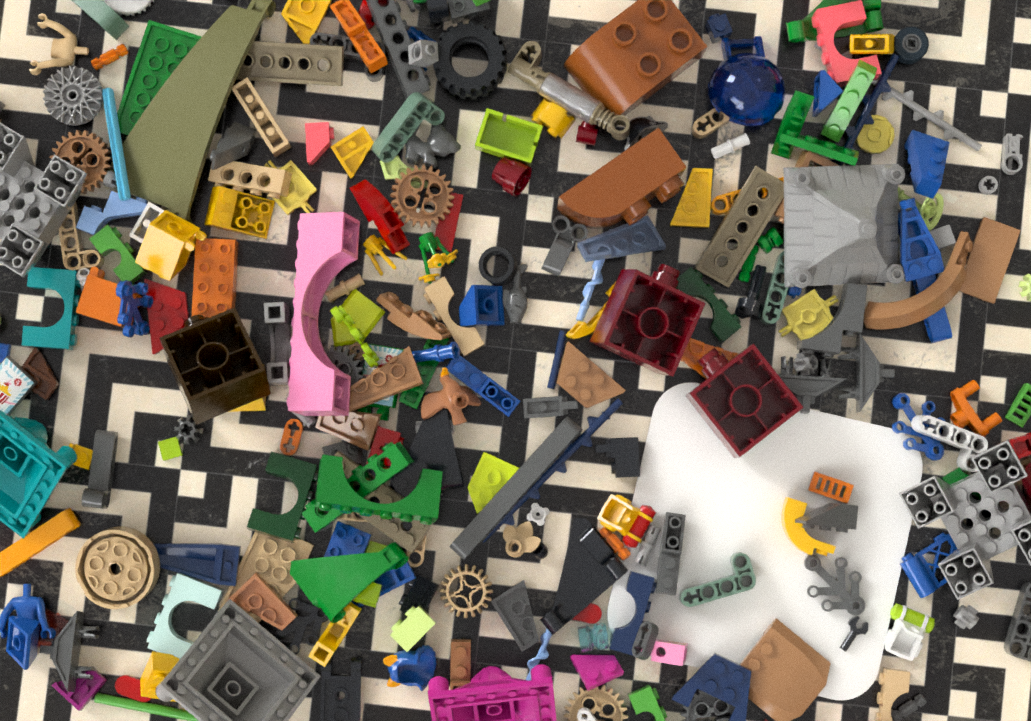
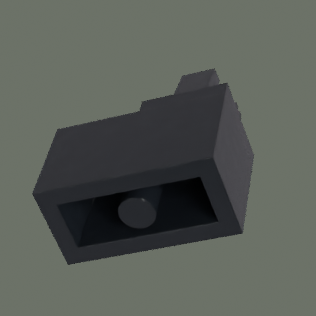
[595,437,640,478]

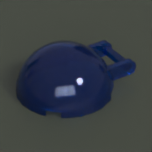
[708,36,786,126]

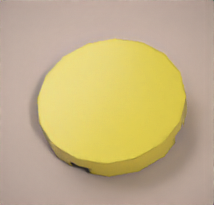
[856,115,895,154]

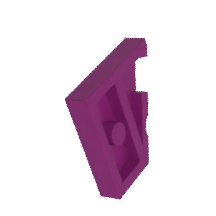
[52,669,107,711]

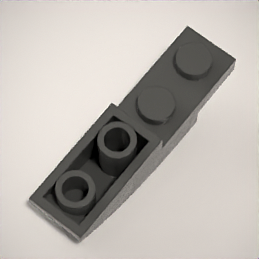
[655,512,686,596]

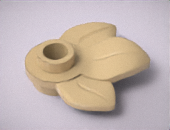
[503,521,541,558]

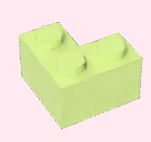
[390,605,436,652]

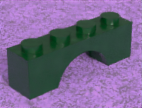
[676,267,741,344]

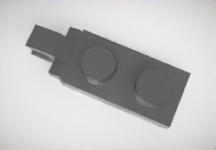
[523,396,578,419]

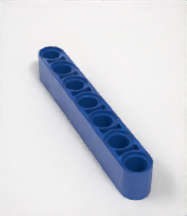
[898,209,952,343]

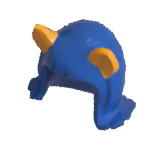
[383,645,437,691]

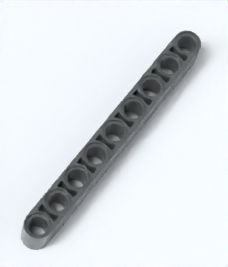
[450,416,583,560]

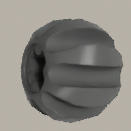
[174,415,204,445]

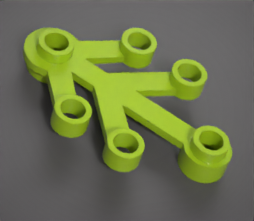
[330,305,380,368]

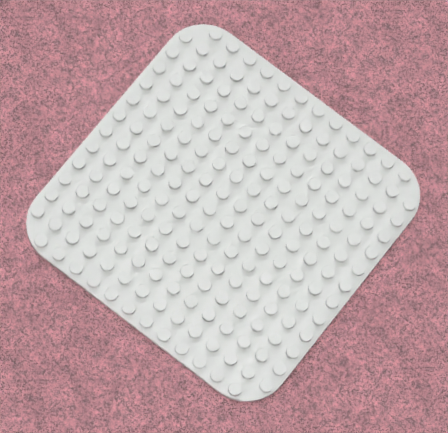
[607,382,923,700]

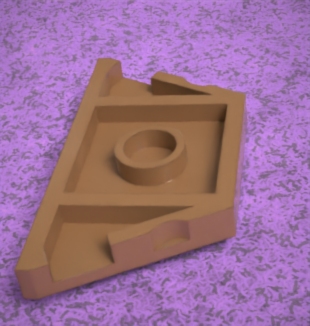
[557,341,626,409]

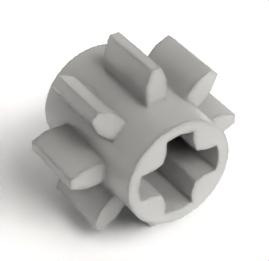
[793,353,818,376]
[953,605,979,629]

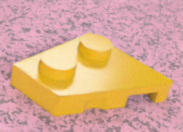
[330,126,374,179]

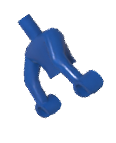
[0,584,56,639]

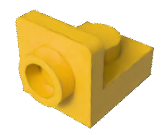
[69,443,93,470]

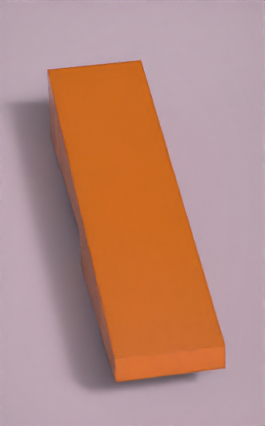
[330,0,388,73]

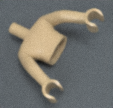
[29,13,89,75]

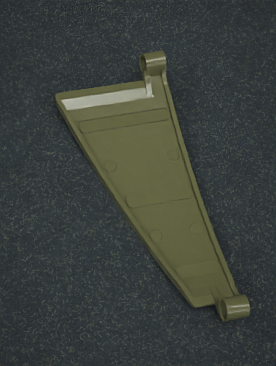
[104,0,276,223]

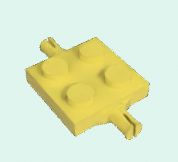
[264,160,317,215]
[778,289,838,341]

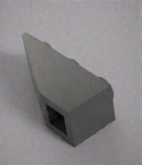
[210,121,256,170]
[795,503,858,533]

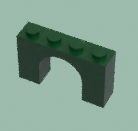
[247,451,319,543]

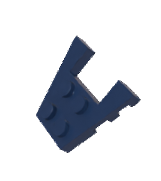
[672,653,751,721]

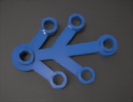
[116,280,154,338]
[892,393,946,461]

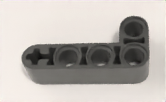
[310,33,386,82]
[82,430,118,509]
[1004,581,1031,662]

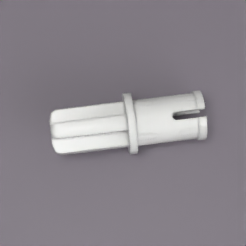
[711,133,750,159]

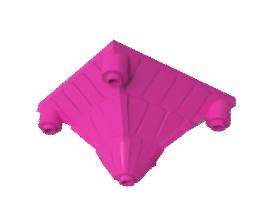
[428,664,557,721]

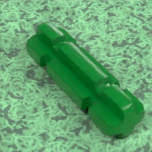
[738,245,759,282]

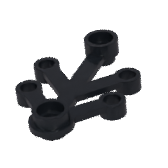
[268,598,329,655]

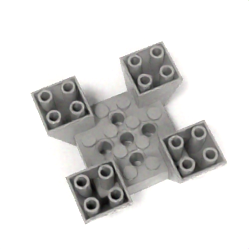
[0,123,87,277]
[899,440,1031,600]

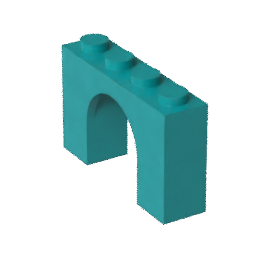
[21,267,81,350]

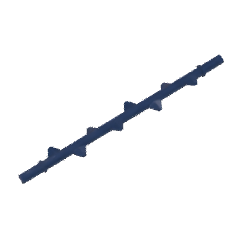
[830,54,899,166]
[483,398,623,543]

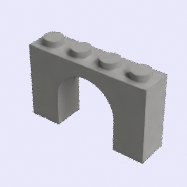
[264,302,292,386]

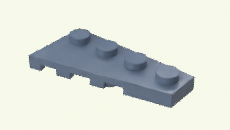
[577,215,666,262]

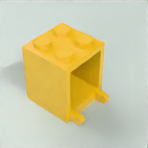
[135,210,207,281]

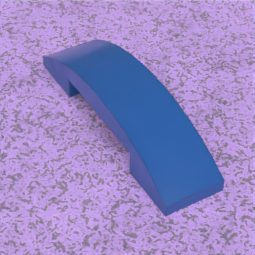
[351,561,416,607]

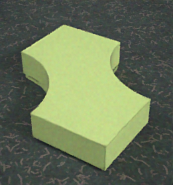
[380,155,428,189]

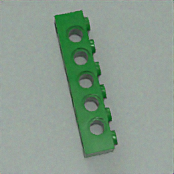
[302,442,414,533]

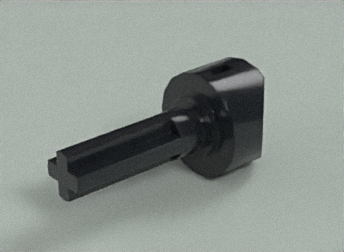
[734,265,766,319]

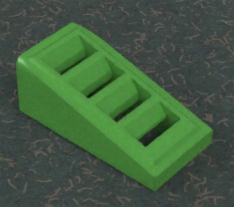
[1005,383,1031,428]

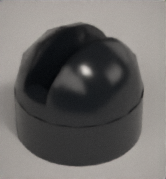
[531,542,548,559]

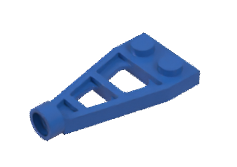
[899,198,944,282]

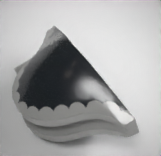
[624,116,668,150]

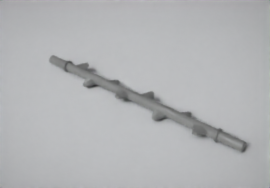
[814,42,982,151]

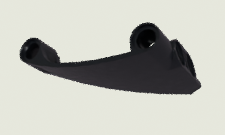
[392,393,464,494]
[540,518,629,635]

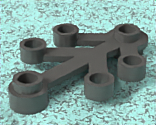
[804,555,865,615]

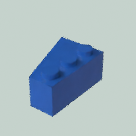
[904,130,950,199]

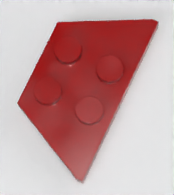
[144,279,189,355]

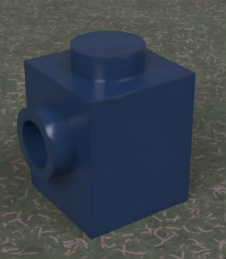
[705,13,733,44]

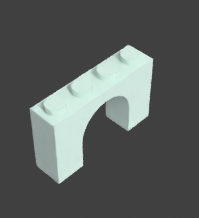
[147,573,224,659]

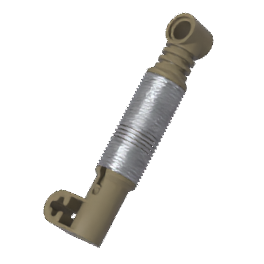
[508,41,630,140]

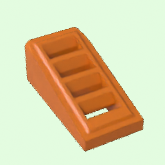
[808,472,854,504]

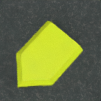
[331,289,386,347]
[467,452,519,514]

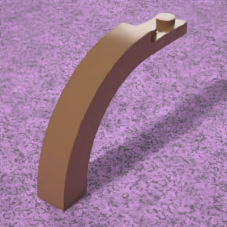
[863,231,973,329]

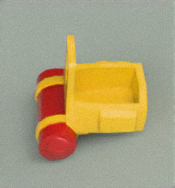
[597,494,656,548]

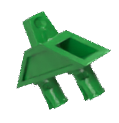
[771,91,815,159]

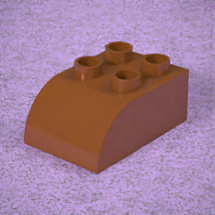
[564,0,707,116]
[557,127,686,229]

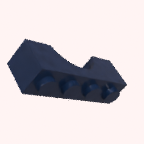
[609,571,657,656]

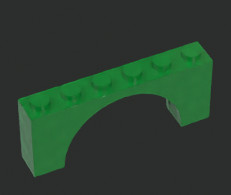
[314,454,443,525]

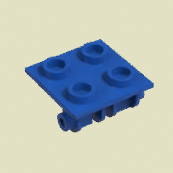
[324,521,371,557]

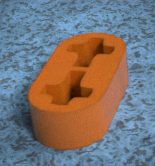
[280,419,304,456]

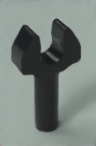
[840,616,868,652]

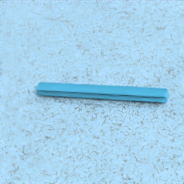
[102,88,131,201]

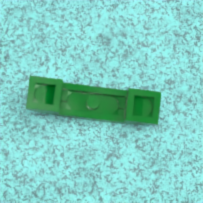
[398,338,449,410]

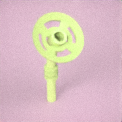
[898,187,944,231]

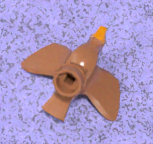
[421,367,482,425]

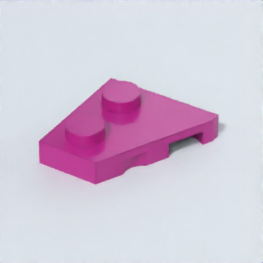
[570,655,624,691]

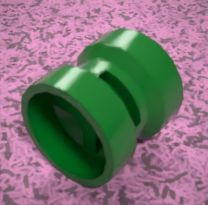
[757,227,783,254]

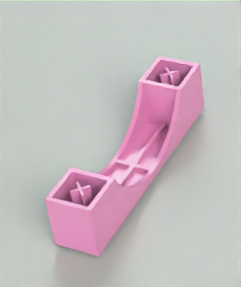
[287,212,360,416]

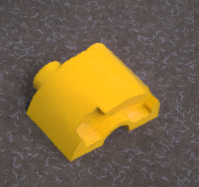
[531,97,575,139]

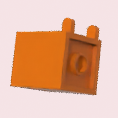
[76,266,142,328]

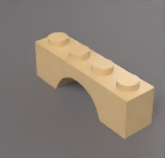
[423,277,485,357]
[875,668,910,721]

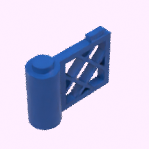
[900,532,957,598]

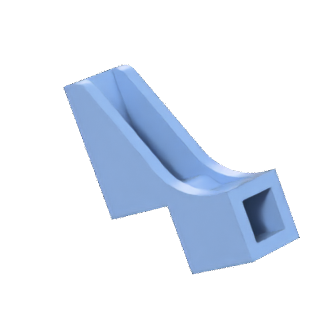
[76,191,148,235]

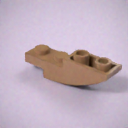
[376,292,451,340]
[450,639,471,690]

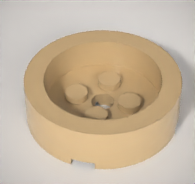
[75,526,160,609]

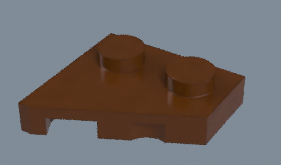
[22,347,59,400]

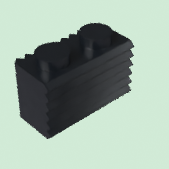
[399,574,439,613]

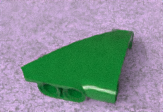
[786,0,884,42]
[290,542,409,623]

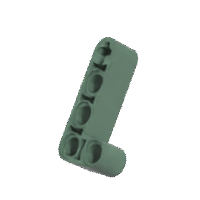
[71,0,129,41]
[372,92,445,163]
[760,251,789,325]
[679,552,756,607]

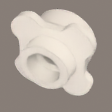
[526,503,549,526]

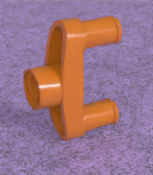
[950,380,1002,437]

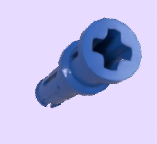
[412,342,460,362]

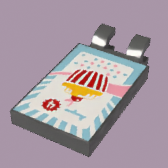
[0,356,38,415]

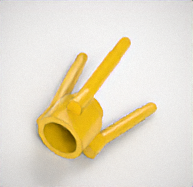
[363,234,407,276]

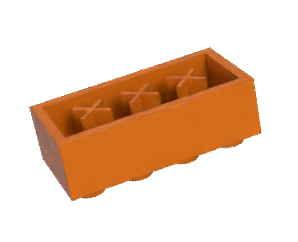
[191,238,239,319]

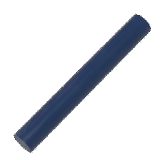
[547,330,567,389]

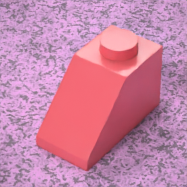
[305,122,334,165]

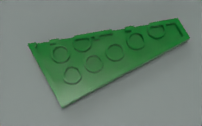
[117,20,201,136]

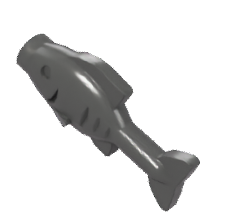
[503,264,528,324]

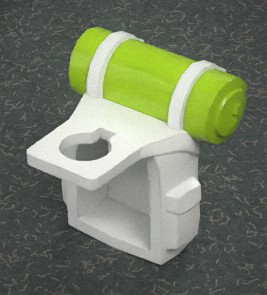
[884,603,935,661]

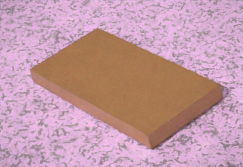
[959,217,1021,304]

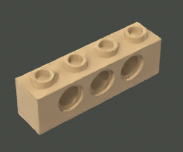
[232,77,291,158]
[208,161,292,199]

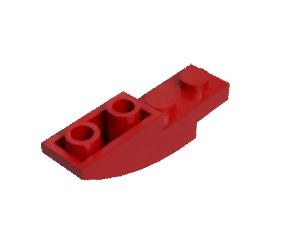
[350,179,410,254]

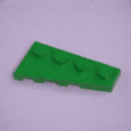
[779,129,859,166]

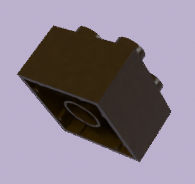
[160,307,271,425]

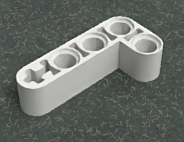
[911,415,988,472]

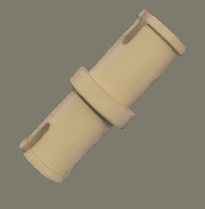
[325,273,365,303]

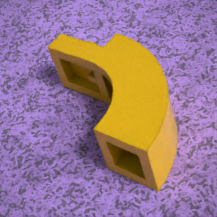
[308,602,362,667]

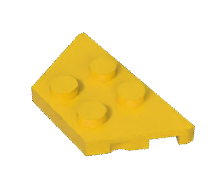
[281,0,332,44]

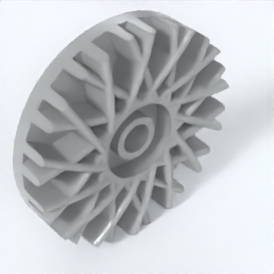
[43,66,103,126]

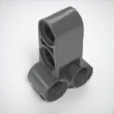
[541,215,588,277]

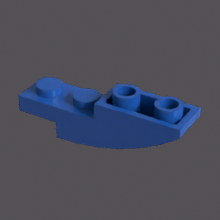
[446,356,520,417]

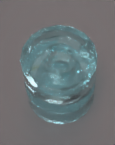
[577,623,609,653]

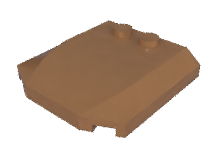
[740,618,831,721]

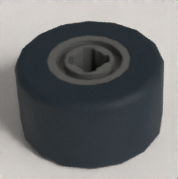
[893,26,929,64]

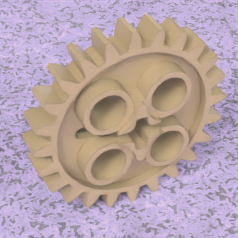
[563,684,628,721]

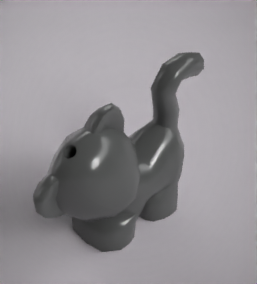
[405,118,461,169]

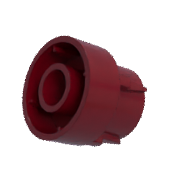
[492,157,532,197]

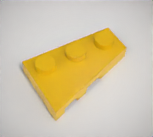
[670,168,713,228]

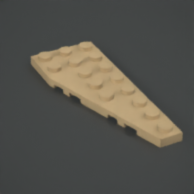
[218,532,315,623]

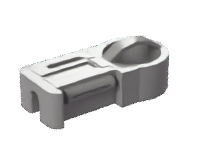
[1001,133,1023,175]

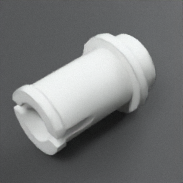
[76,268,90,291]

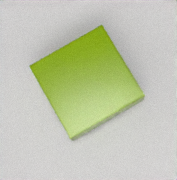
[158,437,183,461]

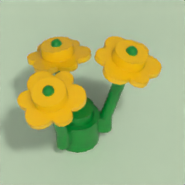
[419,232,458,284]

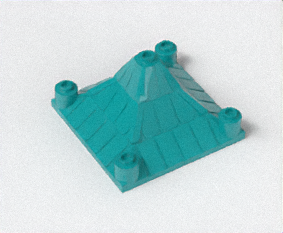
[0,410,77,539]

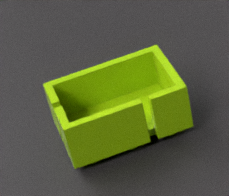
[475,108,543,167]

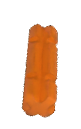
[91,44,128,70]
[599,527,631,561]

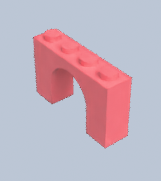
[812,0,882,87]

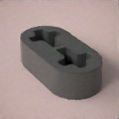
[632,621,659,660]

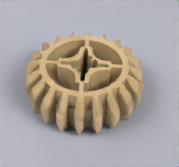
[439,564,493,618]

